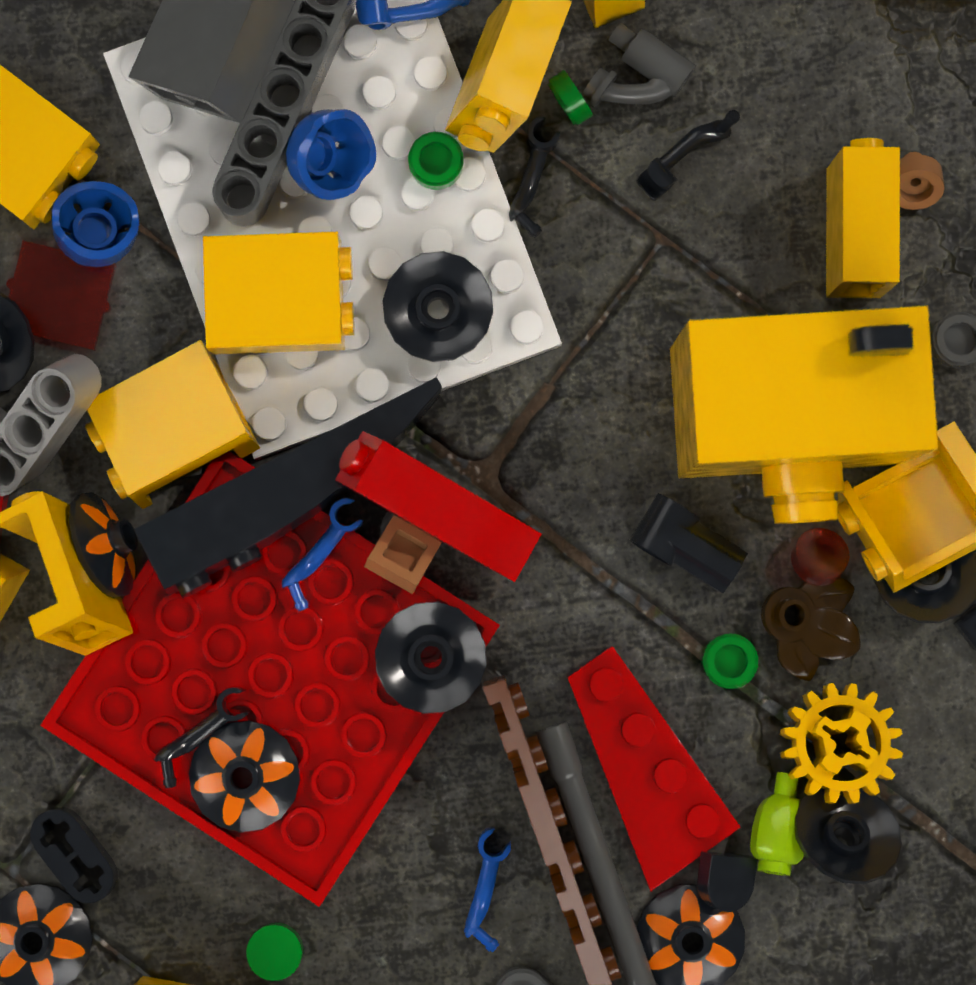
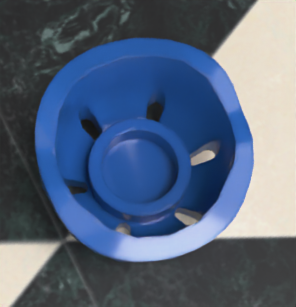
[286,109,376,200]
[52,181,139,267]

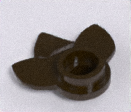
[761,574,861,681]

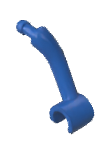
[356,0,470,30]
[281,498,363,612]
[464,827,511,952]

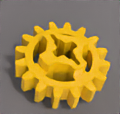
[779,683,903,804]

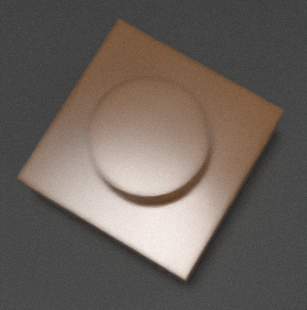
[364,515,442,594]

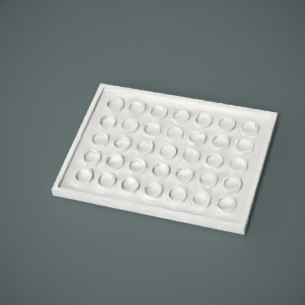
[103,0,562,461]

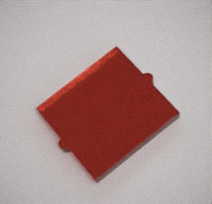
[6,240,117,351]

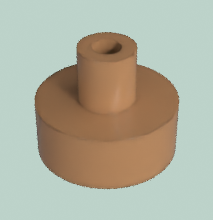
[900,152,945,210]

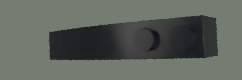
[134,377,442,598]

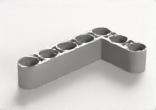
[0,354,101,496]

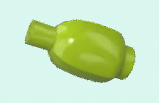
[750,772,804,876]

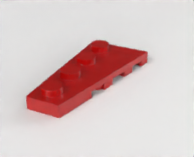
[567,646,741,891]

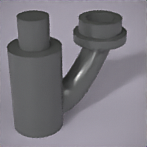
[582,22,696,108]

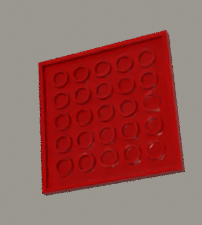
[40,451,500,907]

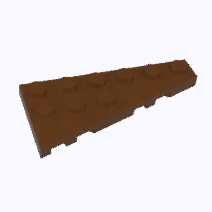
[482,675,622,985]

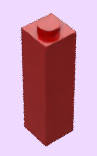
[335,431,542,582]

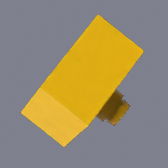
[670,306,938,524]

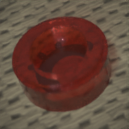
[791,528,850,586]

